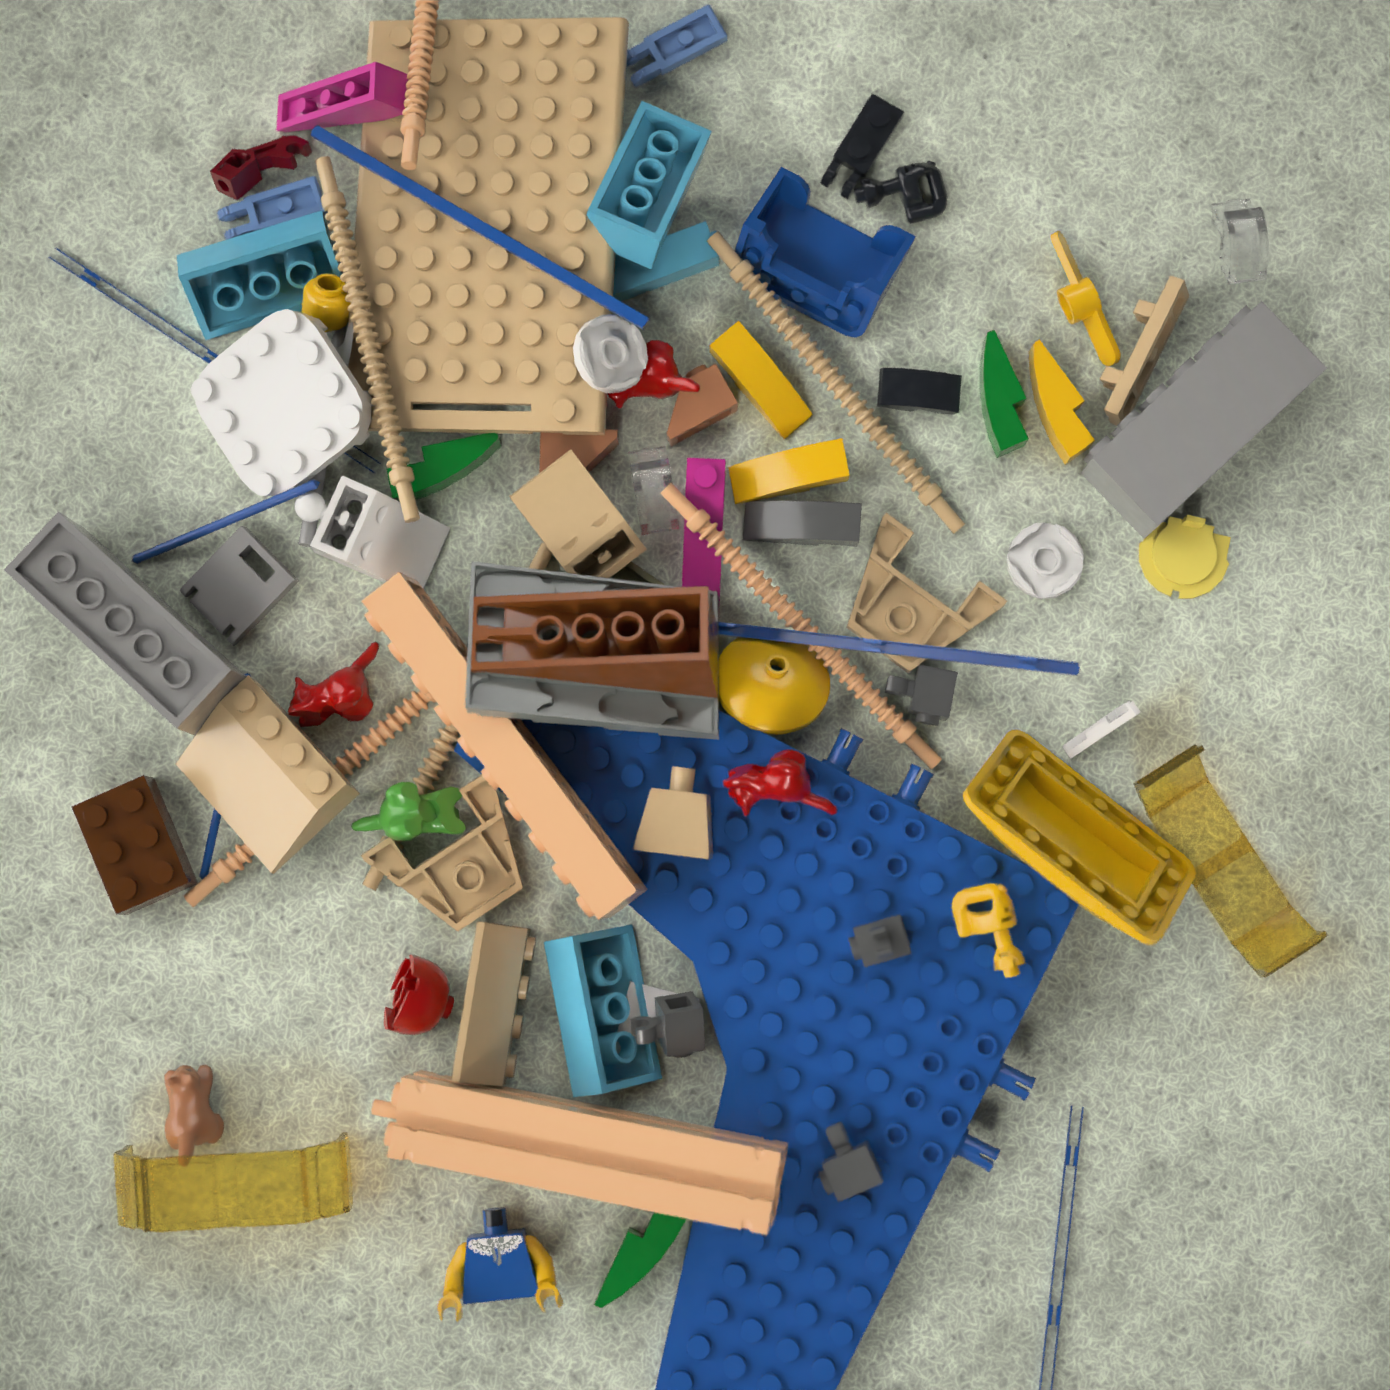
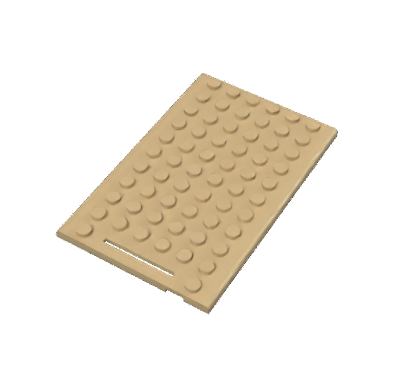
[348,17,629,435]

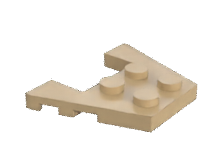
[846,513,1007,673]
[361,774,523,931]

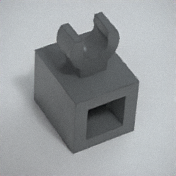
[885,665,958,726]
[849,914,912,967]
[631,991,705,1058]
[819,1121,884,1202]

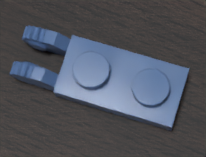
[626,4,727,87]
[217,176,327,240]

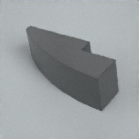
[743,501,862,547]

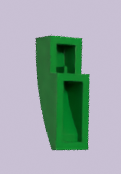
[979,330,1029,458]
[386,433,501,502]
[594,1212,687,1308]

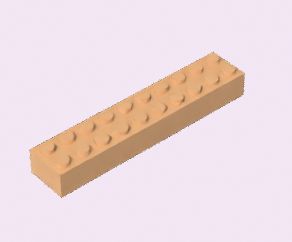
[362,572,648,920]

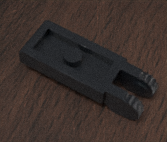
[820,93,904,200]

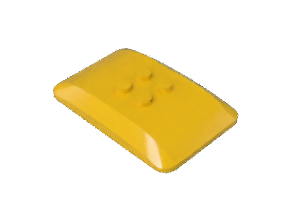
[963,730,1196,945]

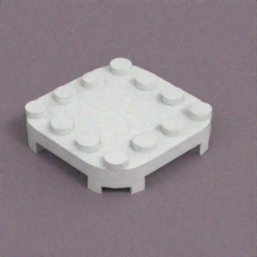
[191,309,374,496]

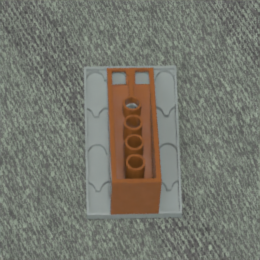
[465,561,719,740]

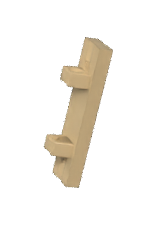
[1100,275,1189,426]

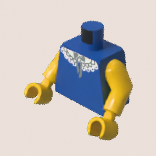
[437,1207,563,1322]

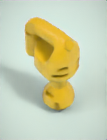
[952,883,1026,978]

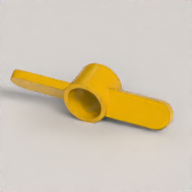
[1051,231,1121,366]

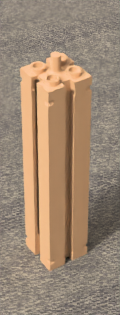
[371,1070,789,1235]

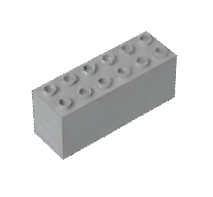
[1081,301,1327,539]
[4,511,247,736]

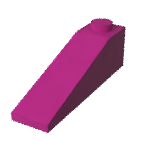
[276,61,408,132]
[682,458,726,607]

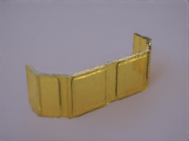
[1133,744,1328,978]
[113,1132,353,1232]

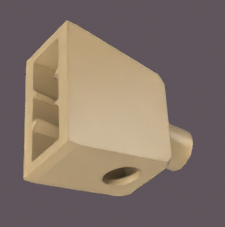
[633,766,713,859]

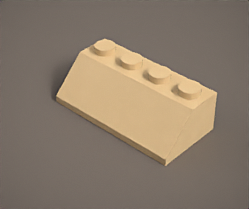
[451,921,536,1086]

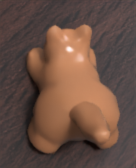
[164,1065,224,1166]

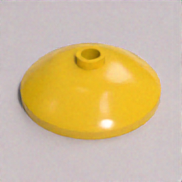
[719,637,830,735]

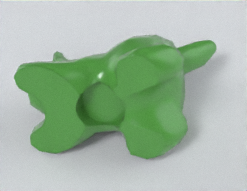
[351,782,466,840]

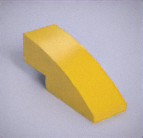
[709,320,813,440]
[1029,339,1095,465]
[728,438,850,504]

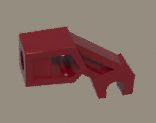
[210,135,312,201]

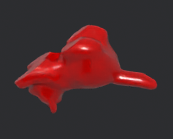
[607,340,700,409]
[288,642,379,727]
[723,749,837,816]

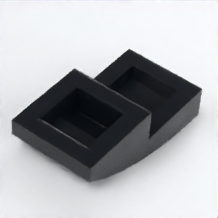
[877,367,962,415]

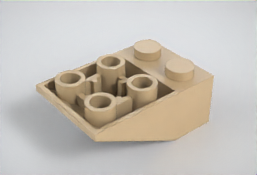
[509,450,647,578]

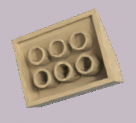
[176,675,360,874]

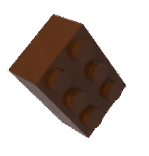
[72,775,198,915]

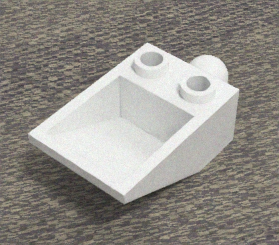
[295,476,451,589]

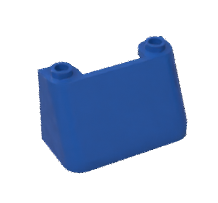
[734,167,916,337]

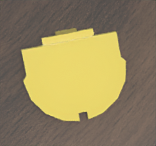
[1139,515,1231,599]

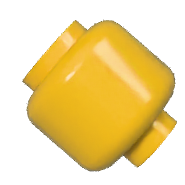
[302,273,351,333]

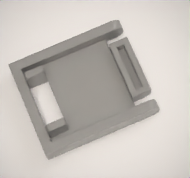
[180,526,299,646]

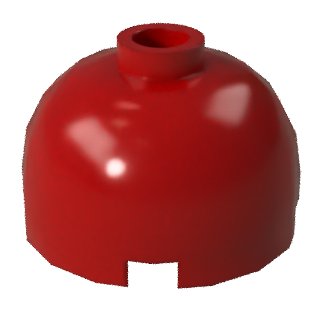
[384,954,454,1036]

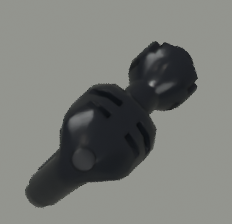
[853,161,947,224]

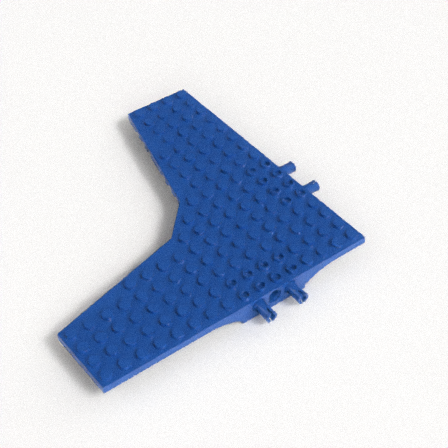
[454,711,1079,1390]

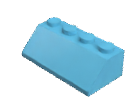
[586,101,712,269]
[177,210,343,341]
[544,924,662,1097]

